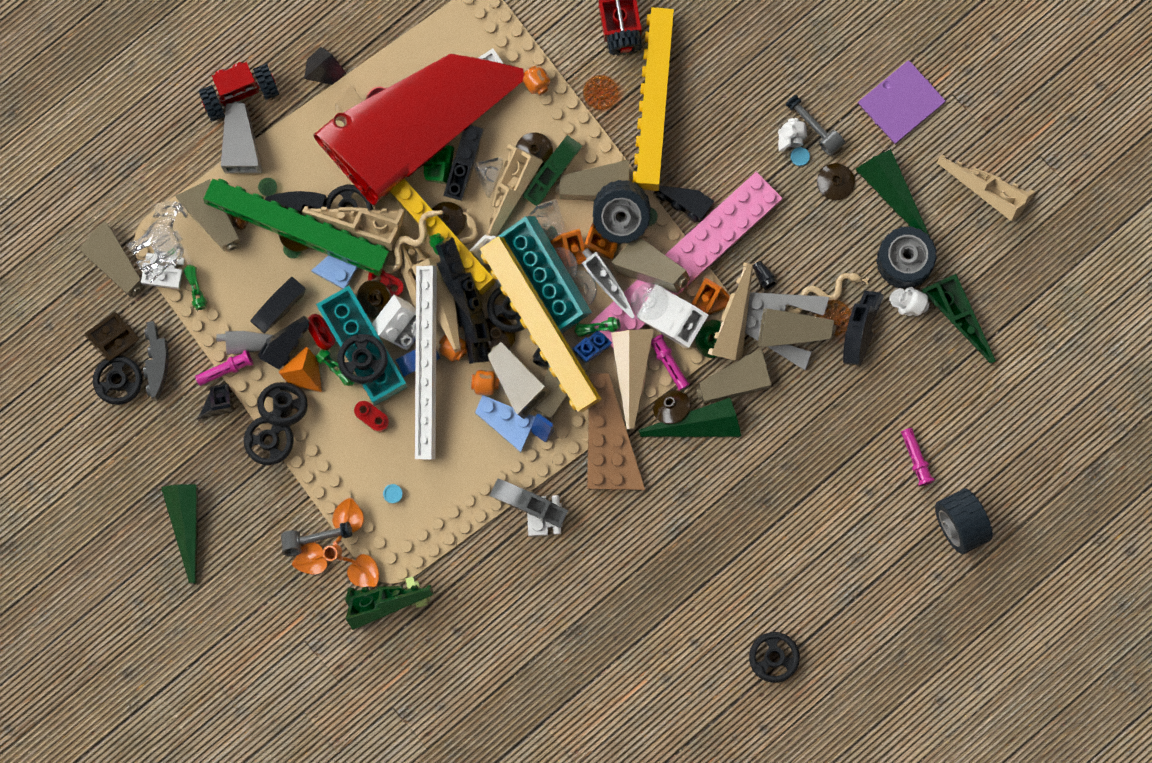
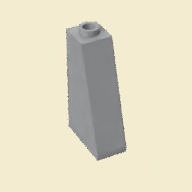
[221,102,262,174]

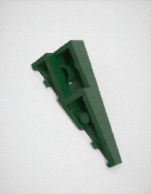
[922,273,996,363]
[638,398,741,438]

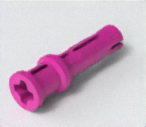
[651,334,690,391]
[195,350,253,386]
[901,428,935,487]

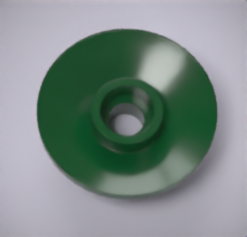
[696,320,722,358]

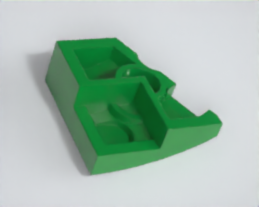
[423,145,455,184]

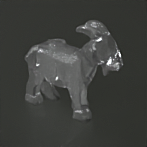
[127,201,188,283]

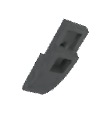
[143,321,169,401]
[489,478,568,528]

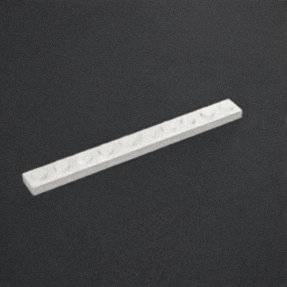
[415,266,437,459]

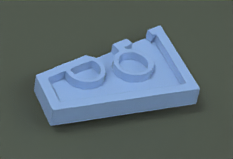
[311,235,372,289]
[475,395,535,453]

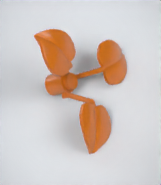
[292,498,379,587]

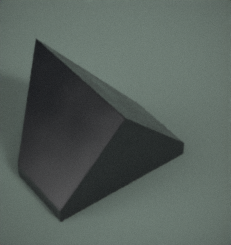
[304,47,346,85]
[197,383,234,420]

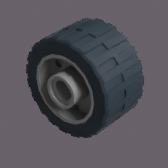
[593,180,650,244]
[876,226,937,289]
[935,488,993,554]

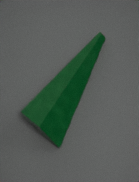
[855,149,930,237]
[162,484,199,584]
[345,585,433,630]

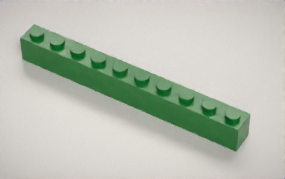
[203,178,389,276]

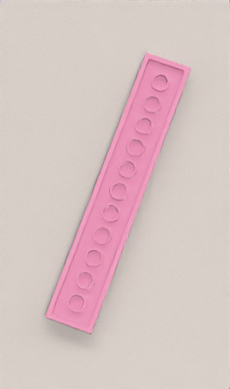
[590,172,782,350]

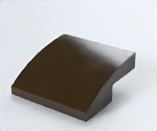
[84,311,139,362]

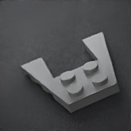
[745,292,829,371]

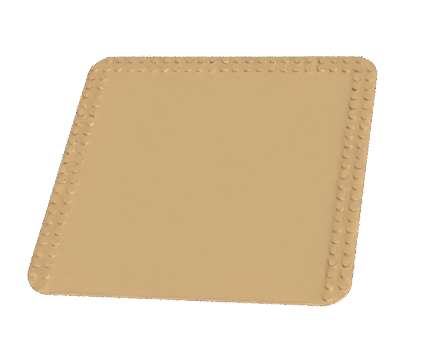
[134,0,731,584]

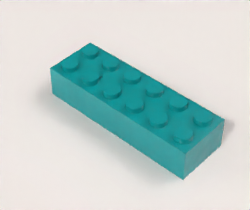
[497,216,592,333]
[316,286,408,406]

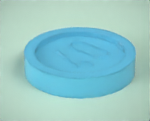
[791,147,810,166]
[383,484,403,504]

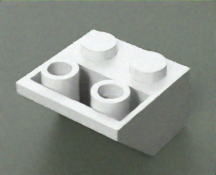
[372,295,416,351]

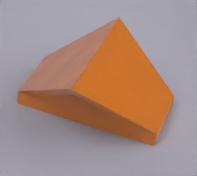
[584,223,618,259]
[550,229,586,267]
[692,278,730,315]
[278,346,322,392]

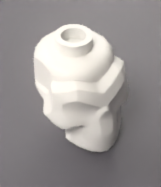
[778,118,807,152]
[889,287,929,316]

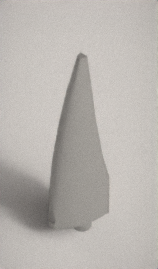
[582,248,635,319]
[216,331,303,355]

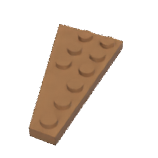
[587,373,645,490]

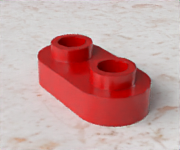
[368,270,404,297]
[308,314,335,350]
[354,401,389,432]

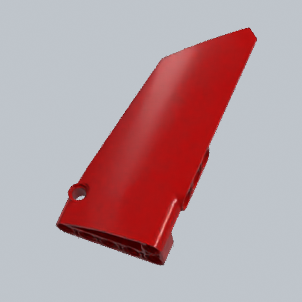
[313,54,524,205]

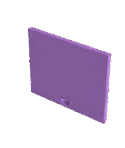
[858,60,946,144]

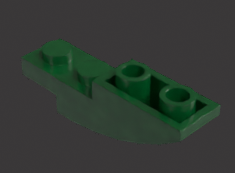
[522,135,583,207]

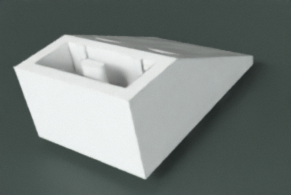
[636,285,708,348]

